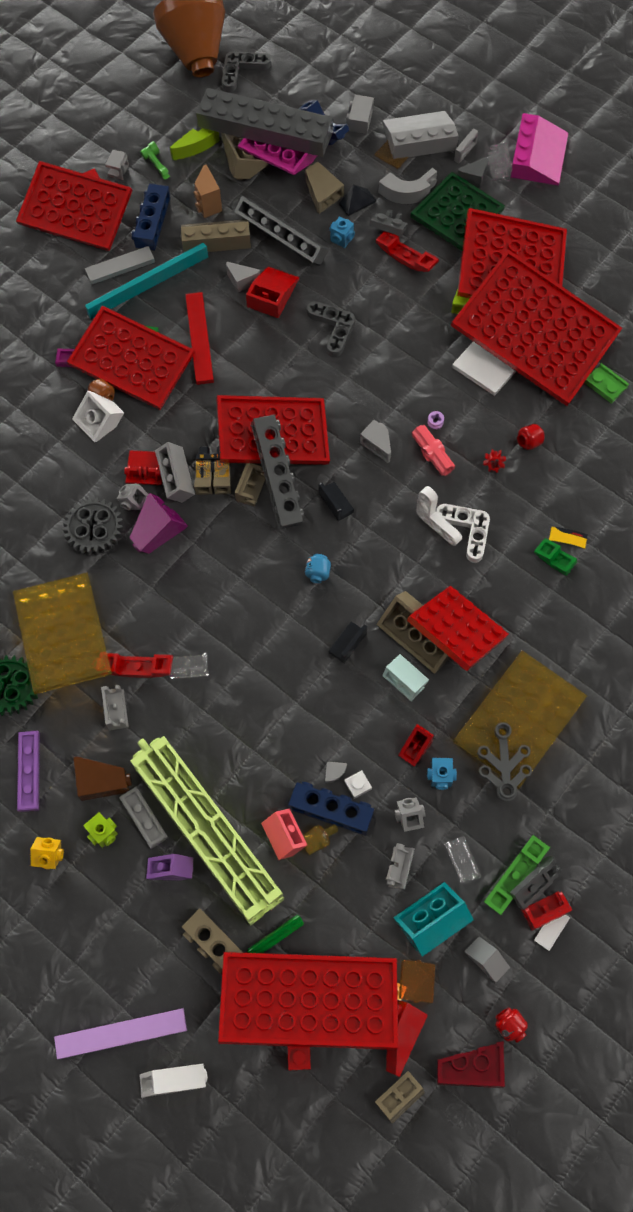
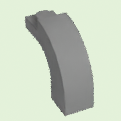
[378,168,437,204]

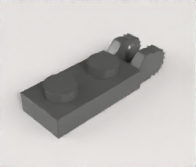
[510,855,562,910]

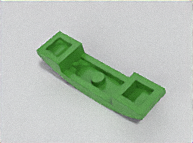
[484,835,550,915]

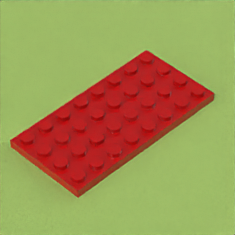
[218,952,398,1050]

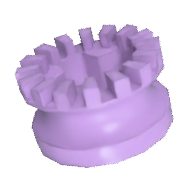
[427,411,444,430]

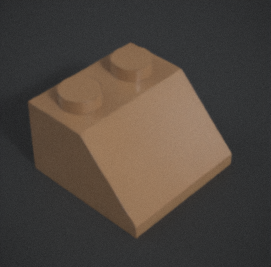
[193,164,222,218]

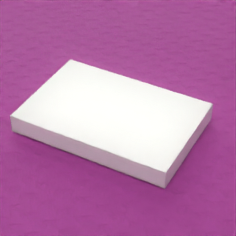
[452,342,516,396]

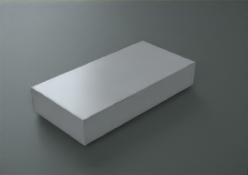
[454,128,478,163]

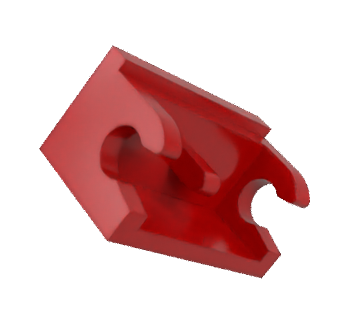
[521,891,572,931]

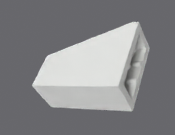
[140,1064,207,1098]

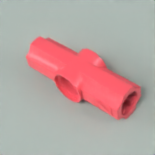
[412,425,455,476]

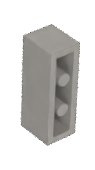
[155,442,195,503]

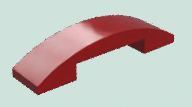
[375,231,439,272]
[97,653,173,678]

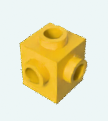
[30,837,64,869]

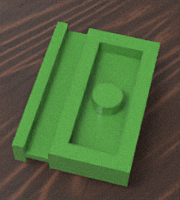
[584,363,629,404]

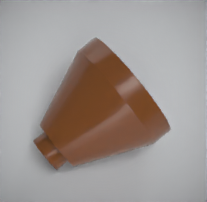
[153,0,225,78]

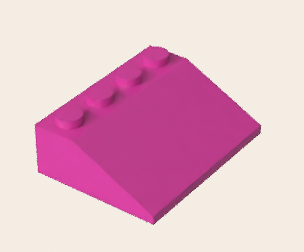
[510,113,568,186]
[238,138,317,175]

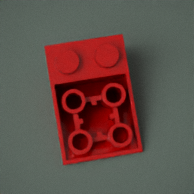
[246,267,299,318]

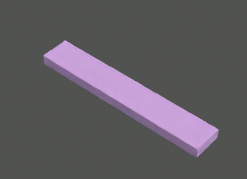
[54,1008,187,1060]

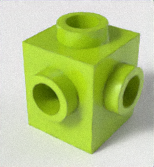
[83,812,118,848]

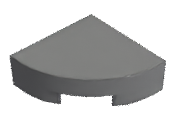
[325,762,347,783]

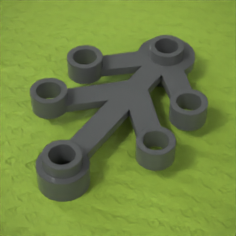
[477,722,532,802]

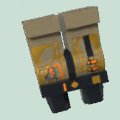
[194,446,231,495]

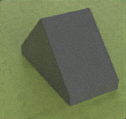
[457,157,488,188]

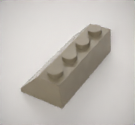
[181,219,251,252]
[376,591,450,674]

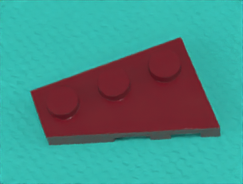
[437,1041,505,1088]

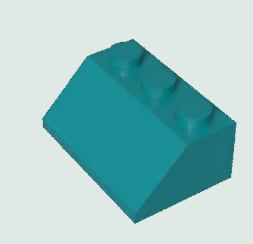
[394,882,474,957]

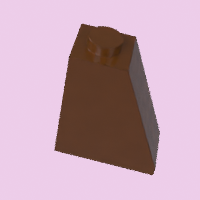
[73,757,132,801]

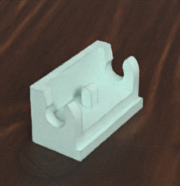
[383,654,429,701]

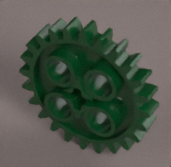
[0,655,41,716]

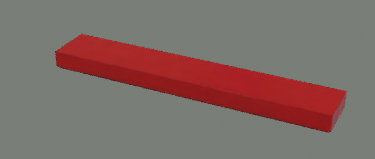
[185,292,214,385]

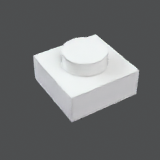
[344,770,372,799]

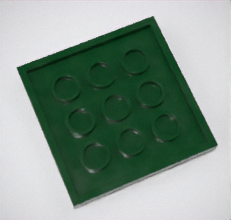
[411,172,505,251]

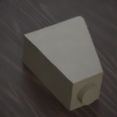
[305,161,344,214]

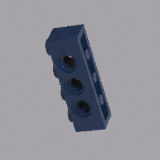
[132,183,171,251]
[288,782,374,836]

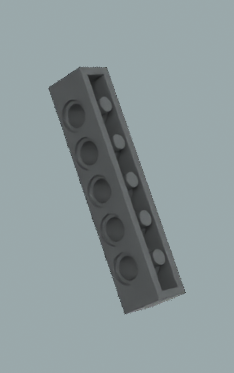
[234,196,329,265]
[251,414,304,530]

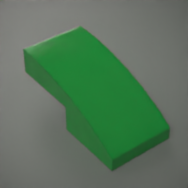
[534,538,577,576]

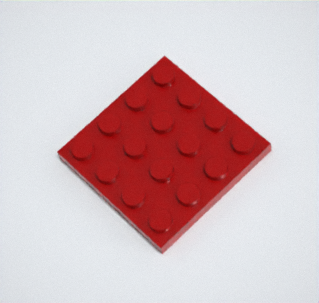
[407,586,509,671]

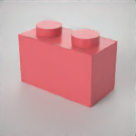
[261,808,307,860]

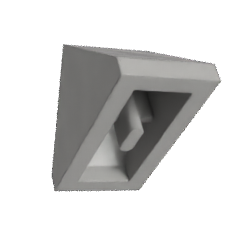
[226,262,260,292]
[464,937,510,983]

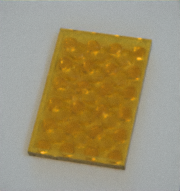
[13,572,112,694]
[453,650,587,789]

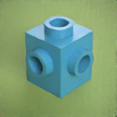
[330,216,355,248]
[427,758,457,790]

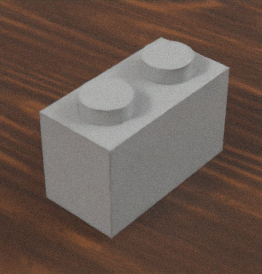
[346,95,374,134]

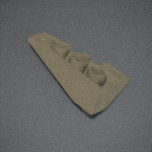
[221,133,269,180]

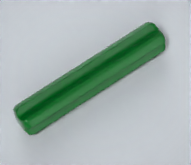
[247,915,304,953]

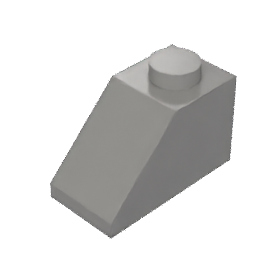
[360,420,391,463]

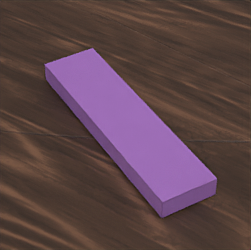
[17,731,40,812]

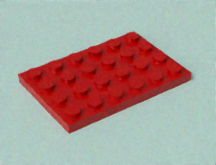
[16,161,133,251]
[67,306,195,410]
[216,395,330,465]

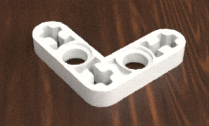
[416,486,462,546]
[436,504,490,563]

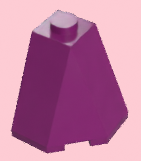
[130,493,188,554]

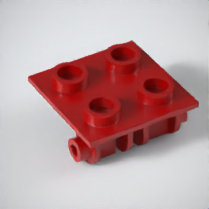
[124,450,162,485]

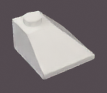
[72,391,124,442]

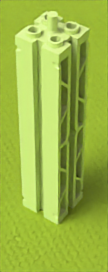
[130,736,284,926]

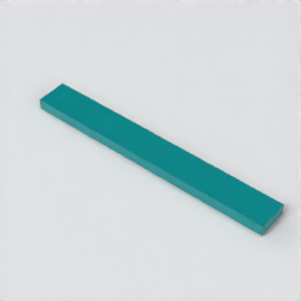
[85,243,208,320]

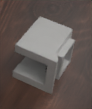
[105,150,129,180]

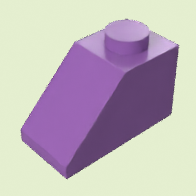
[146,854,193,881]

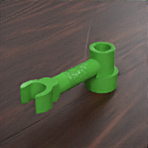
[140,141,170,180]

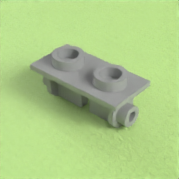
[385,843,415,889]

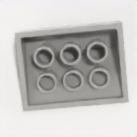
[382,111,458,160]

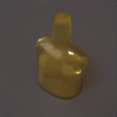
[303,824,339,856]

